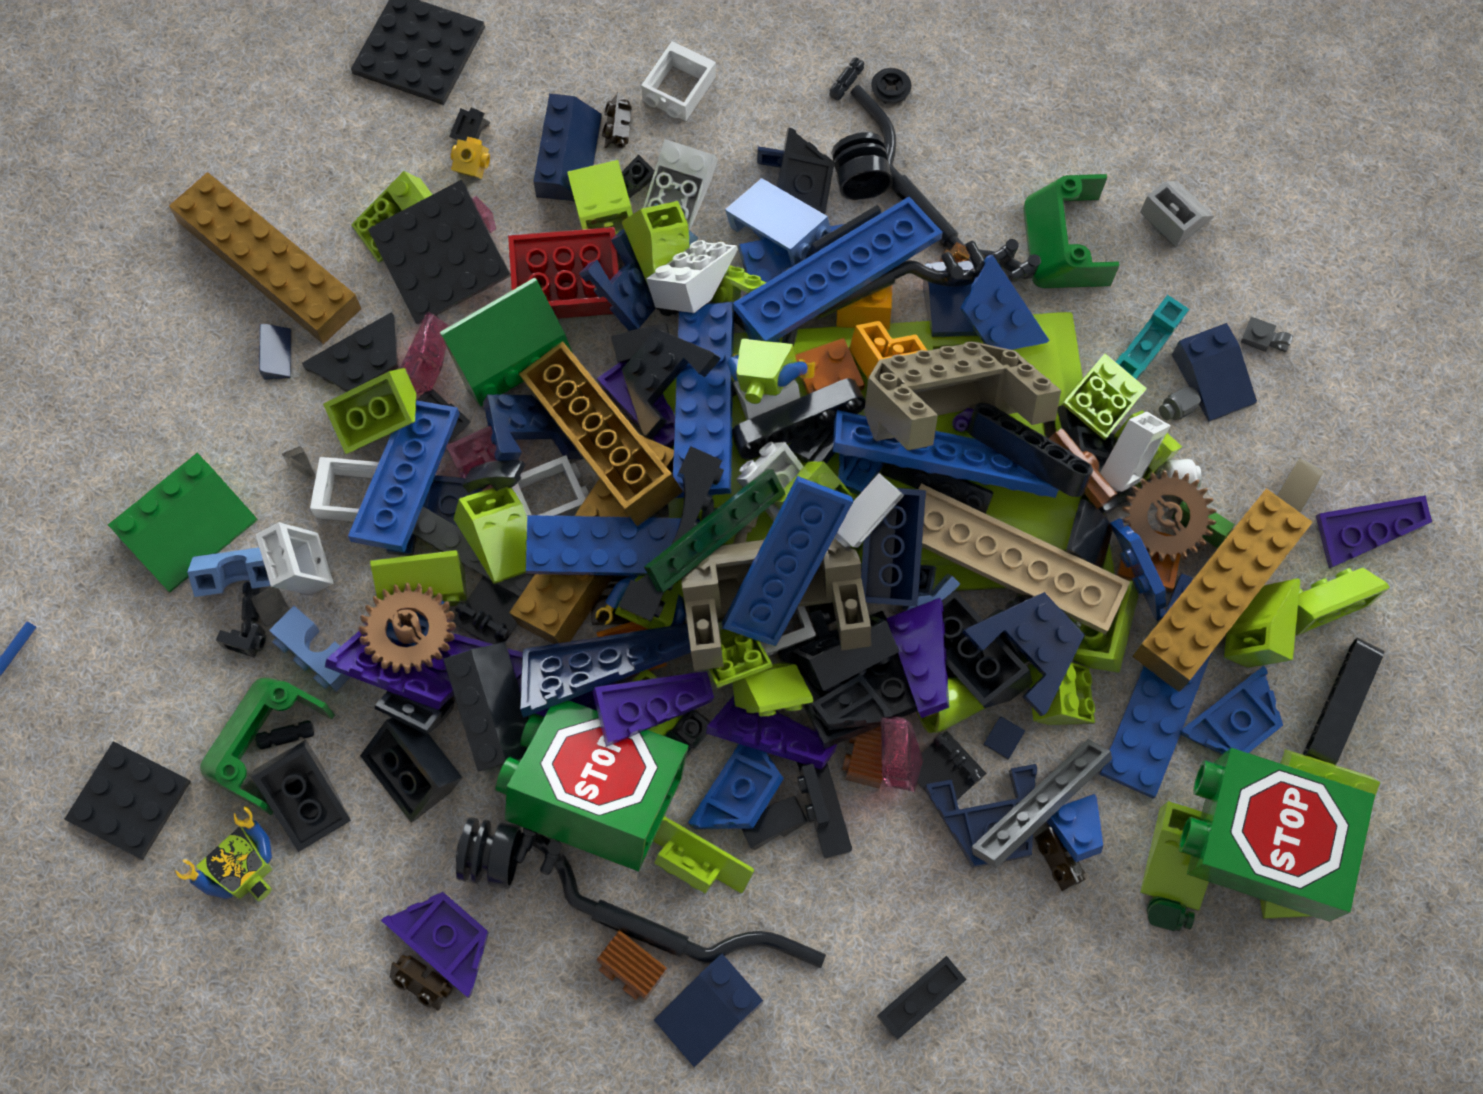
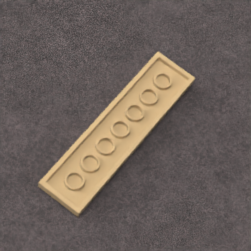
[918,484,1130,634]

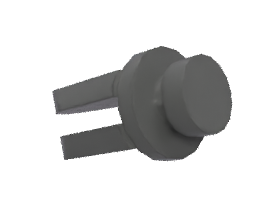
[1159,386,1201,420]

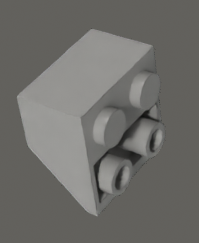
[1140,181,1214,247]

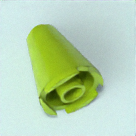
[917,676,988,733]

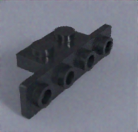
[881,462,994,514]
[797,762,852,859]

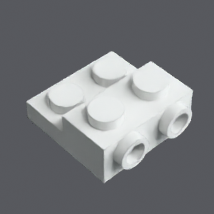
[737,442,803,522]

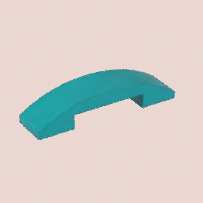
[1116,294,1190,380]

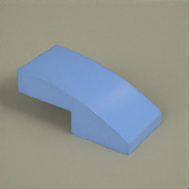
[902,573,960,611]

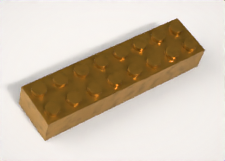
[169,172,361,345]
[519,341,683,526]
[509,435,674,644]
[1132,488,1313,692]

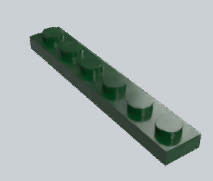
[644,469,786,592]

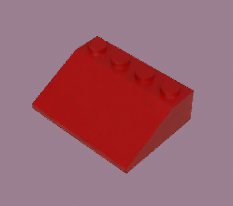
[508,227,619,319]

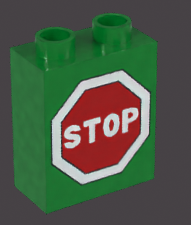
[495,700,689,872]
[1179,748,1375,922]

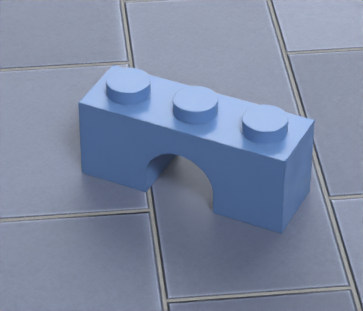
[187,547,271,597]
[269,606,350,692]

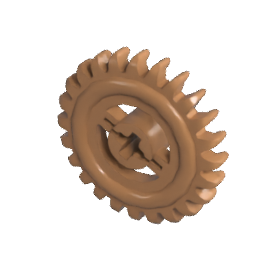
[1122,470,1217,562]
[358,583,456,674]

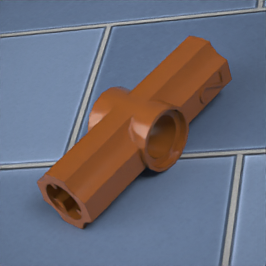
[1048,428,1117,509]

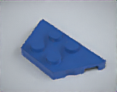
[960,255,1050,350]
[1110,518,1167,621]
[1180,665,1283,755]
[688,744,784,829]

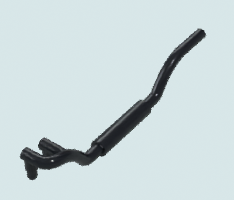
[850,85,1041,282]

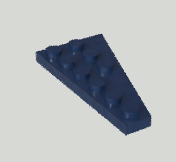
[520,623,691,717]

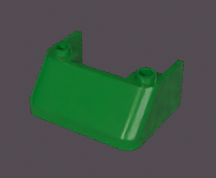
[1023,174,1119,289]
[200,677,335,815]

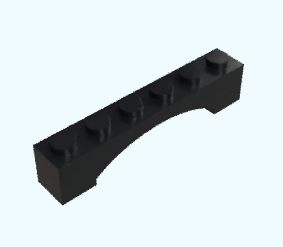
[618,446,724,622]

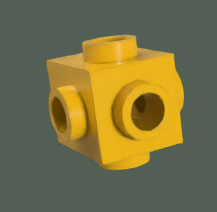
[451,137,490,179]

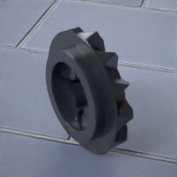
[871,68,912,105]

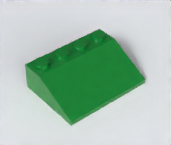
[440,278,573,407]
[108,453,258,593]

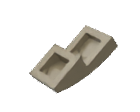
[1277,457,1324,512]

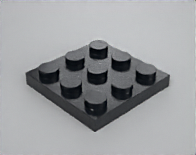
[64,741,191,860]

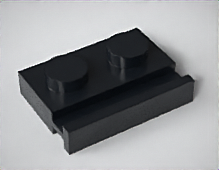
[788,424,836,464]

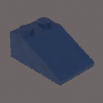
[923,261,978,337]
[1171,323,1257,422]
[654,954,764,1068]

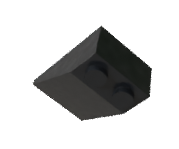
[251,740,351,852]

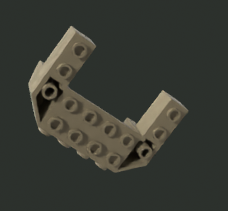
[864,342,1061,450]
[682,538,871,671]

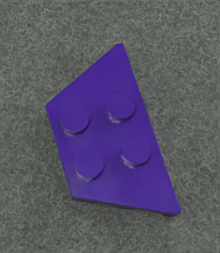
[381,892,489,998]

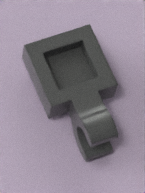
[1241,317,1293,352]

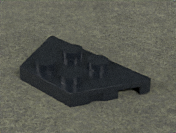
[777,128,835,214]
[302,312,399,392]

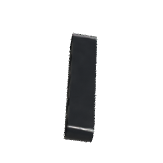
[732,378,866,459]
[967,403,1093,497]
[1303,637,1385,765]

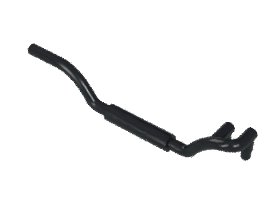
[733,240,985,396]
[512,827,826,968]

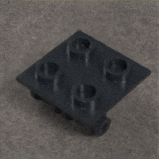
[452,576,519,644]
[904,730,987,800]

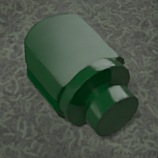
[1146,896,1195,932]

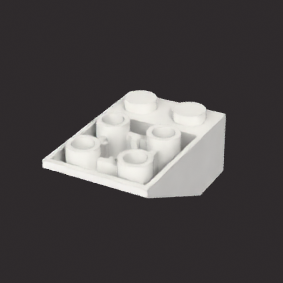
[643,139,718,230]
[647,240,738,313]

